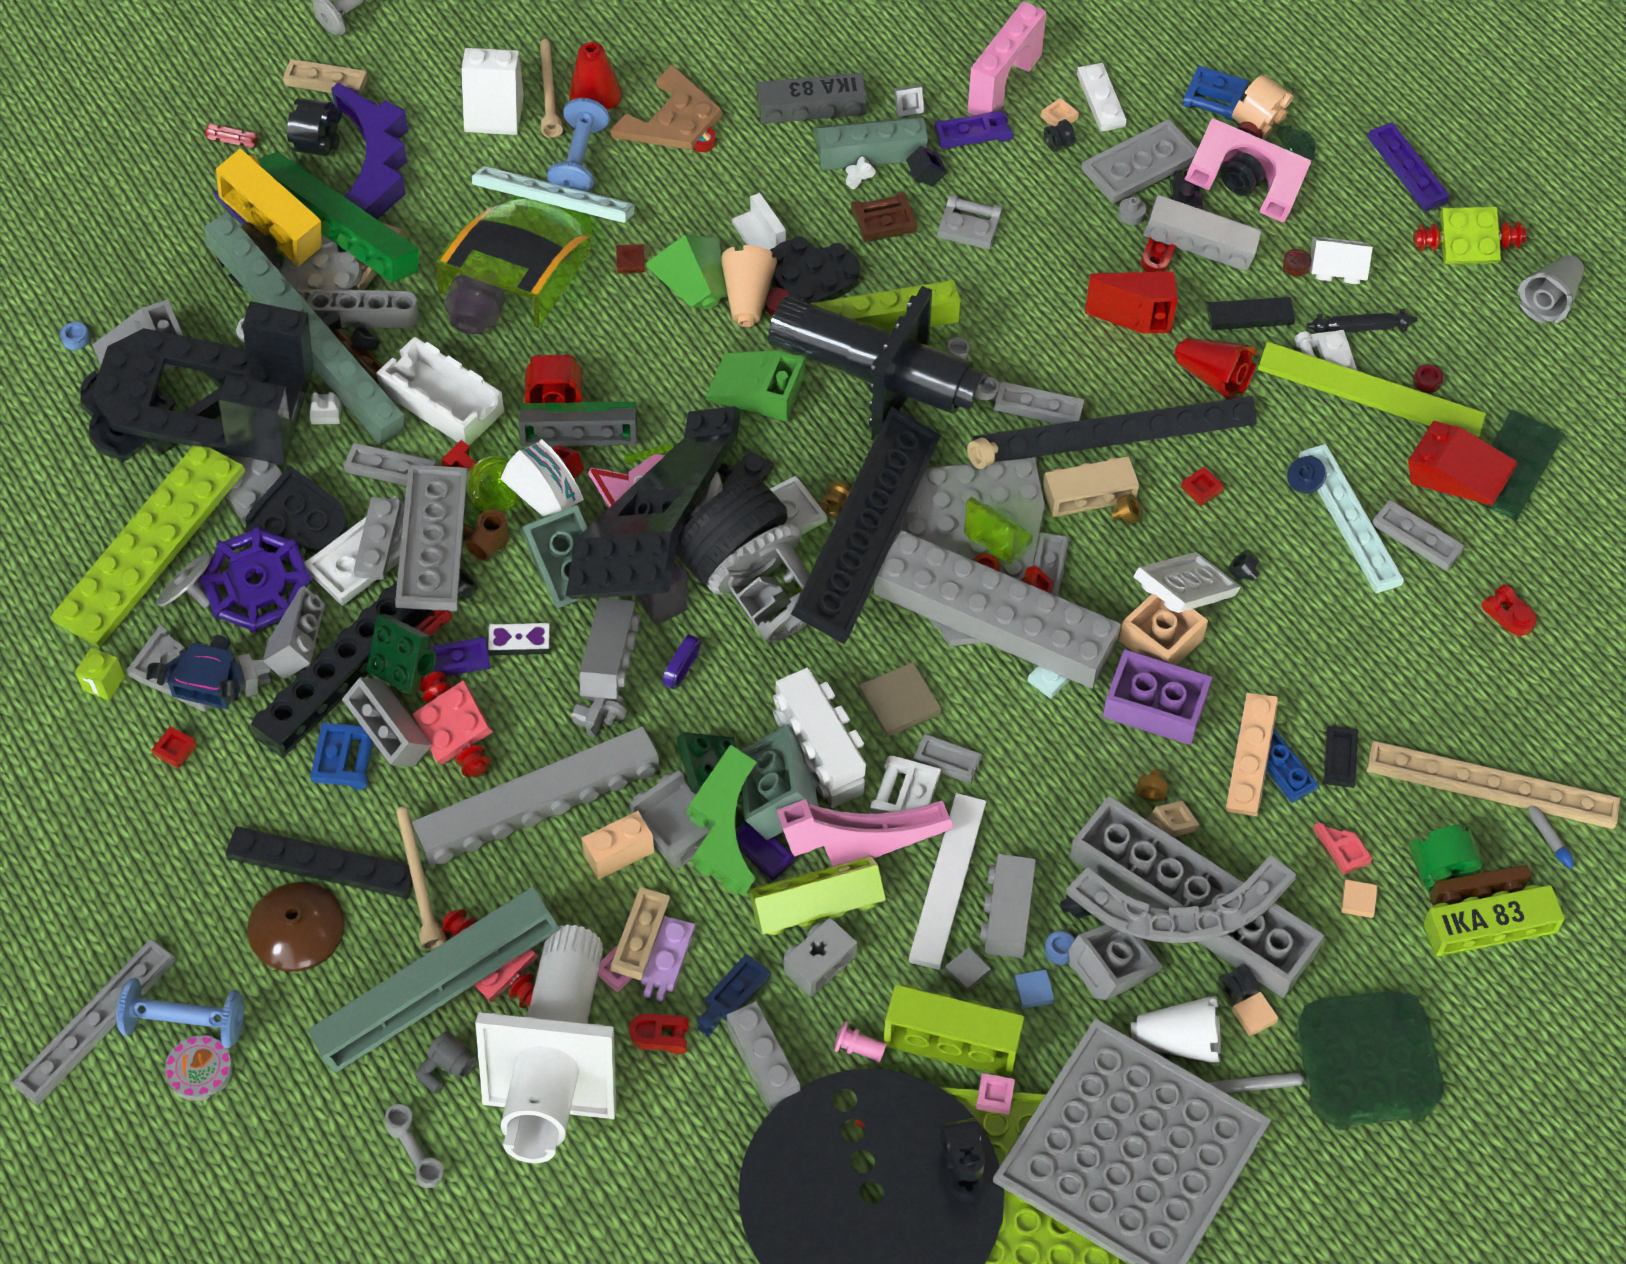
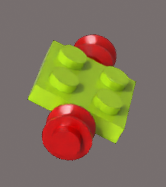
[1413,207,1526,265]

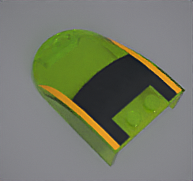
[436,195,592,328]

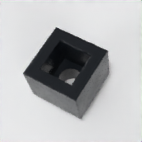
[906,146,947,187]

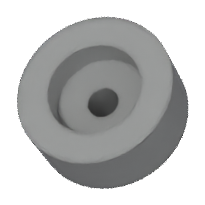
[1118,197,1147,226]

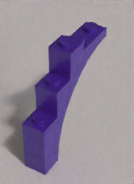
[331,82,408,220]

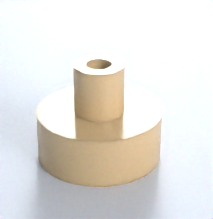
[967,438,998,469]

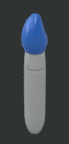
[1528,806,1574,869]

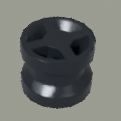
[1043,119,1076,152]
[1218,964,1259,1005]

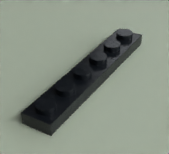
[225,826,413,899]

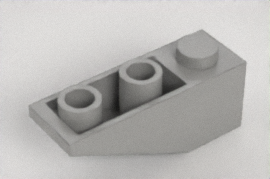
[263,586,325,679]

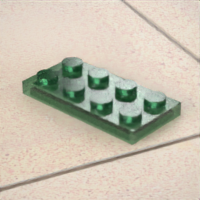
[1472,410,1565,521]

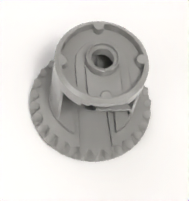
[707,523,810,642]

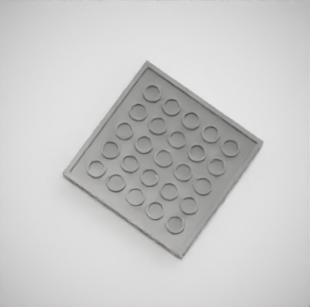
[993,1018,1271,1264]

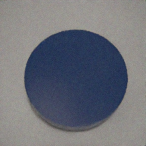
[1287,456,1327,494]

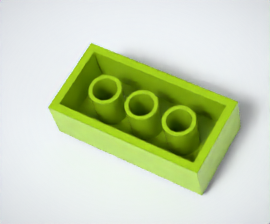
[884,985,1025,1078]

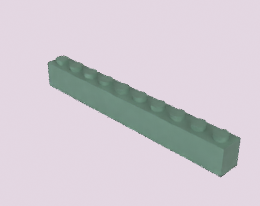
[204,212,404,446]

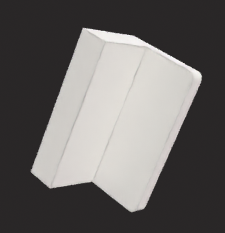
[732,193,786,250]

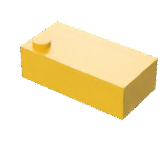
[216,148,322,267]

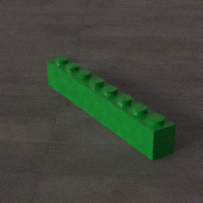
[257,151,419,283]

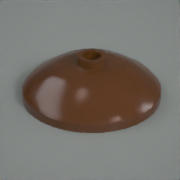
[247,882,345,972]

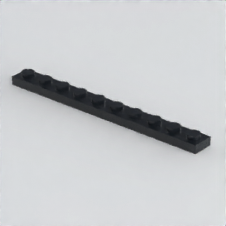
[971,396,1257,462]

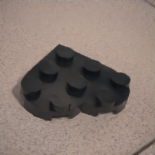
[770,236,861,303]
[80,371,175,461]
[245,465,348,553]

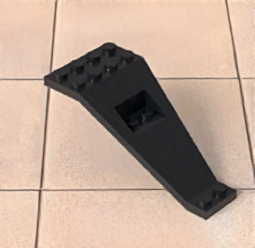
[566,406,741,599]

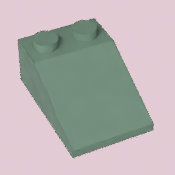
[521,505,587,609]
[741,724,818,840]

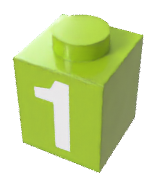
[75,647,125,701]

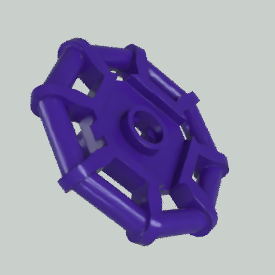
[199,526,313,633]

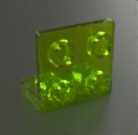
[964,496,1033,564]

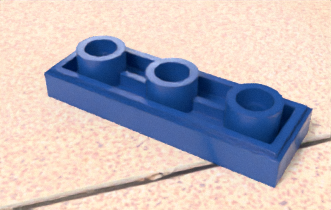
[1238,728,1319,803]

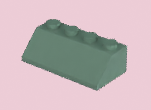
[813,116,928,170]

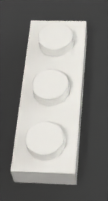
[1077,63,1126,132]

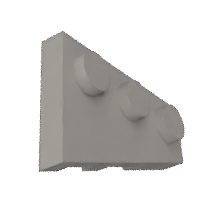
[126,624,210,712]

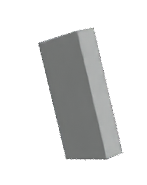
[913,733,982,784]

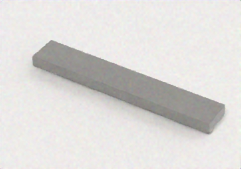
[12,938,176,1106]

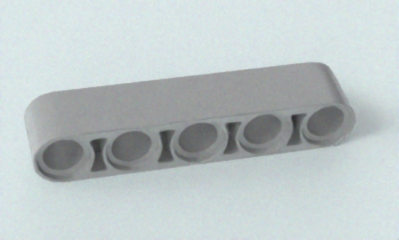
[295,289,420,328]

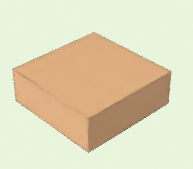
[1041,98,1079,126]
[1341,880,1377,918]
[1232,992,1279,1037]

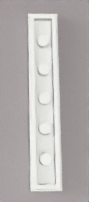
[909,793,986,970]

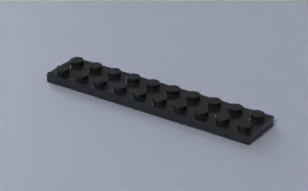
[791,406,941,644]

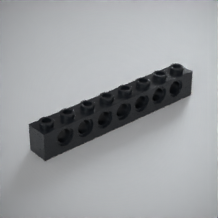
[251,581,432,759]

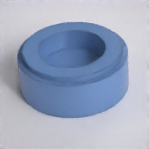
[60,322,90,350]
[1045,931,1075,965]

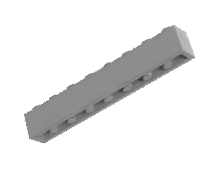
[412,726,660,867]

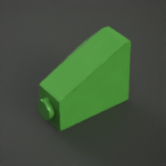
[646,235,727,310]

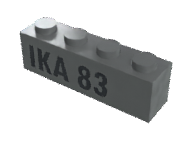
[757,73,866,124]

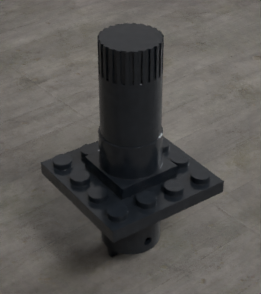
[768,286,987,441]

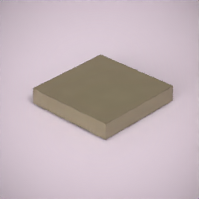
[859,662,941,737]

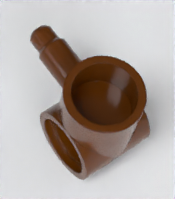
[463,509,509,561]

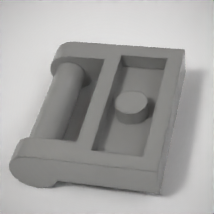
[937,194,1003,250]

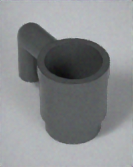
[415,1031,476,1094]

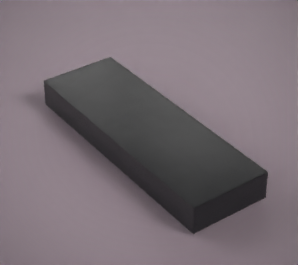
[1207,297,1295,330]

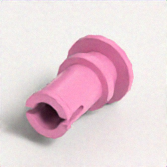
[834,1021,887,1063]

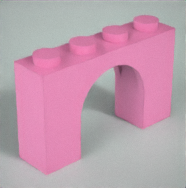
[968,1,1046,115]
[1184,118,1311,223]

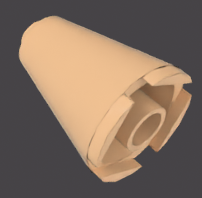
[721,245,777,327]

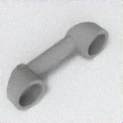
[946,337,999,400]
[385,1104,443,1188]

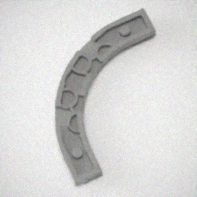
[1066,855,1296,943]

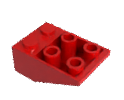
[1085,271,1178,334]

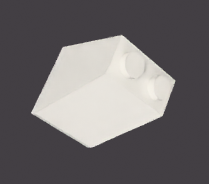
[462,48,524,135]

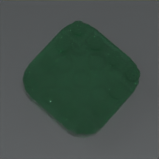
[1295,992,1444,1131]

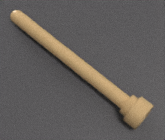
[540,39,563,138]
[396,806,446,950]

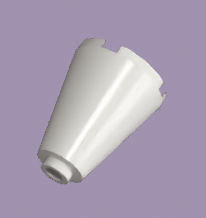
[1131,996,1221,1063]

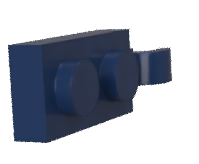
[697,954,771,1037]

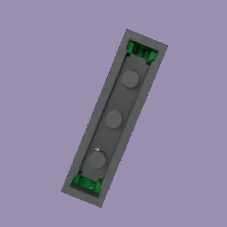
[519,402,637,446]

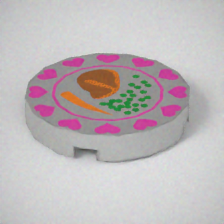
[165,1035,233,1101]

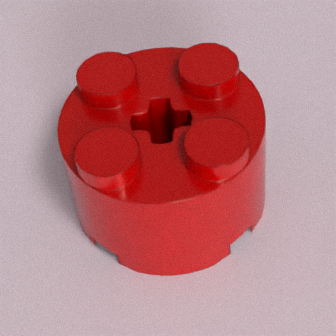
[525,354,582,403]

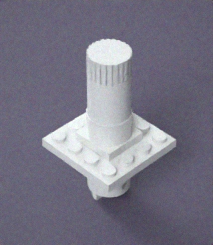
[475,925,616,1163]

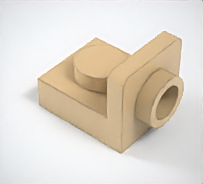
[1146,801,1200,837]

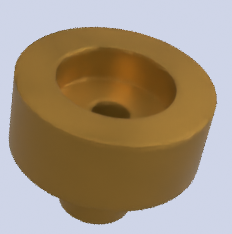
[1111,493,1142,525]
[1135,769,1169,802]

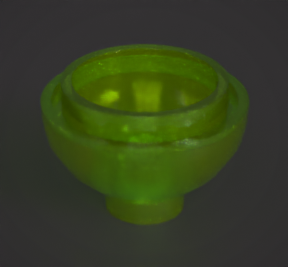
[466,455,520,512]

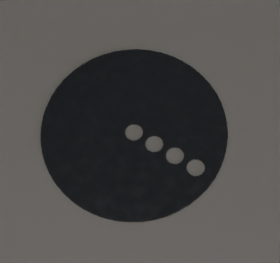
[739,1069,1004,1264]

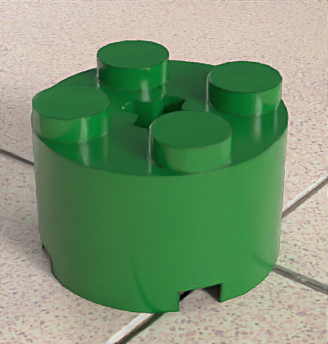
[1409,825,1483,891]

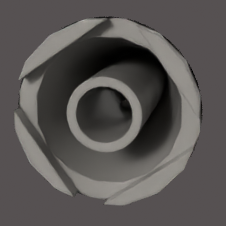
[1518,255,1584,323]

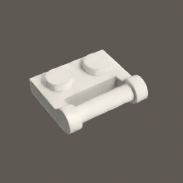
[1294,330,1357,371]
[869,756,941,814]

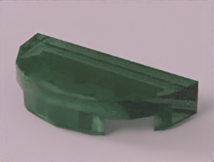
[1277,125,1316,164]

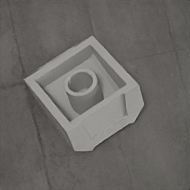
[1068,924,1163,1000]

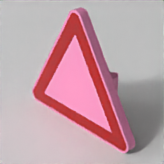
[588,468,629,507]

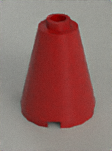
[569,42,622,110]
[1174,338,1257,399]

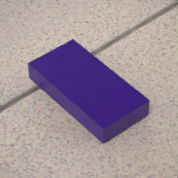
[736,822,796,881]

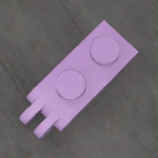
[642,916,695,1002]

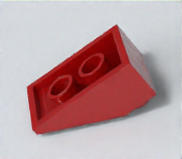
[1408,420,1517,506]

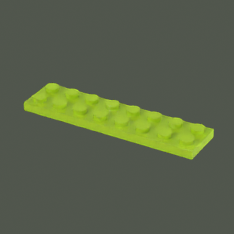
[50,446,245,648]

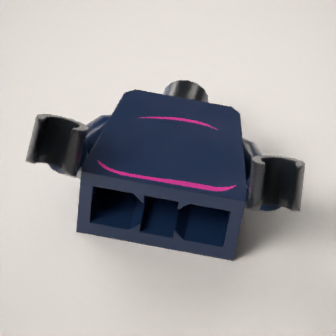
[146,635,246,710]

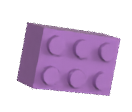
[1103,649,1212,745]

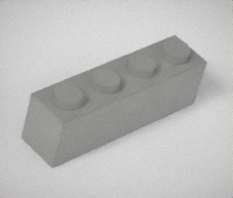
[1143,195,1262,271]
[580,598,640,699]

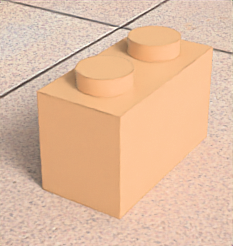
[582,811,654,880]

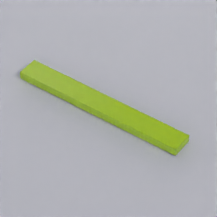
[1257,342,1486,438]

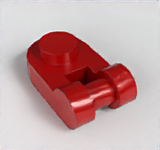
[1481,584,1537,636]
[629,1014,690,1054]

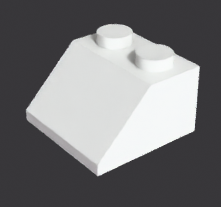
[1310,236,1373,284]

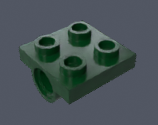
[366,614,437,694]
[677,732,742,796]

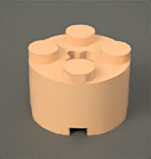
[1232,75,1294,140]

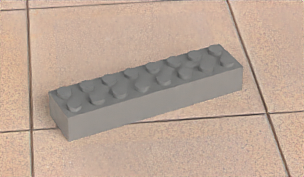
[874,530,1121,689]
[1070,796,1325,998]

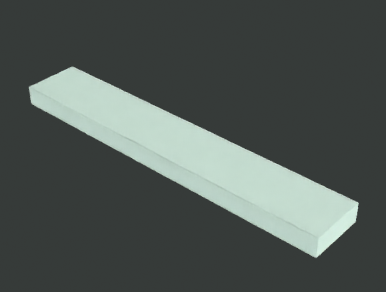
[472,166,635,223]
[1299,444,1404,594]

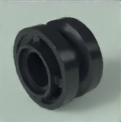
[1221,152,1265,196]

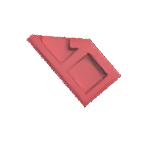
[1313,822,1372,875]

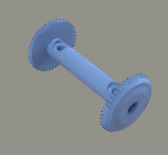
[547,98,610,192]
[116,978,244,1048]

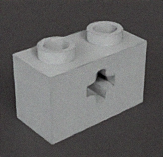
[784,918,857,997]

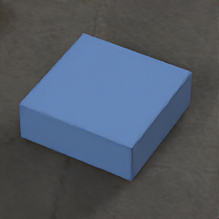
[1014,970,1054,1009]

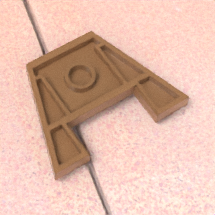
[610,64,722,150]

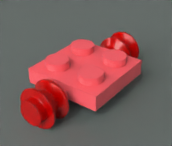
[412,671,493,778]
[442,909,538,1009]

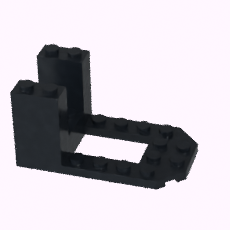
[91,301,314,465]

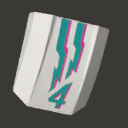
[501,439,584,516]

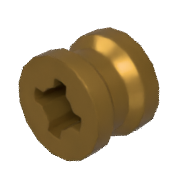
[820,481,851,518]

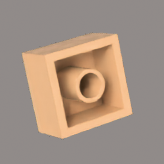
[1119,594,1208,666]

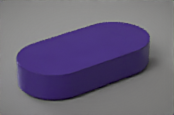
[663,634,701,690]

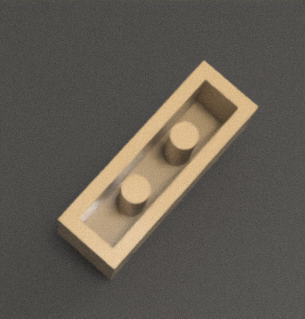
[1043,456,1139,517]

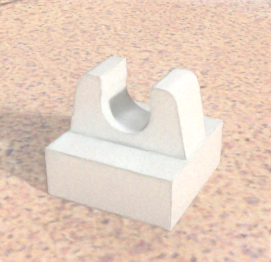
[310,392,342,425]

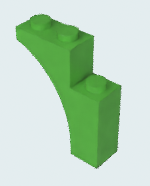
[685,745,757,896]

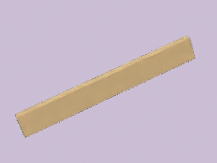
[1366,740,1620,829]

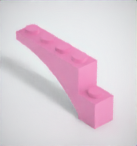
[777,799,953,866]

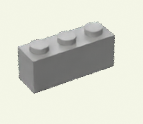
[342,677,432,767]
[980,854,1036,959]
[727,1002,800,1112]

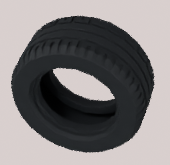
[676,476,788,585]

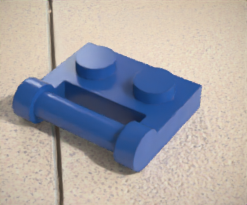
[1183,66,1248,121]
[310,723,374,790]

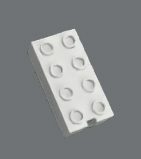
[377,337,504,446]
[773,668,866,808]

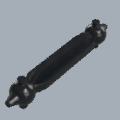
[1306,309,1418,333]

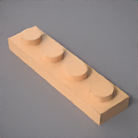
[1226,693,1278,816]

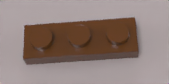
[1429,865,1531,906]

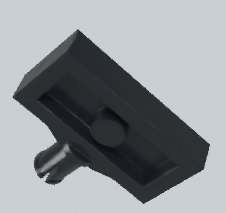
[717,450,773,490]

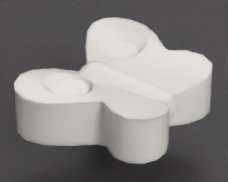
[846,156,876,189]

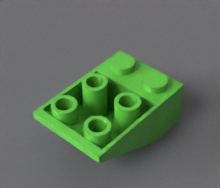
[706,350,805,422]

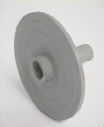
[156,553,211,608]

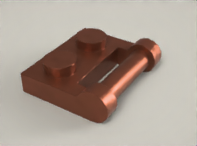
[851,191,917,242]

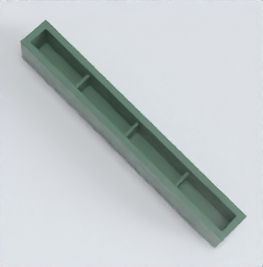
[308,887,560,1073]

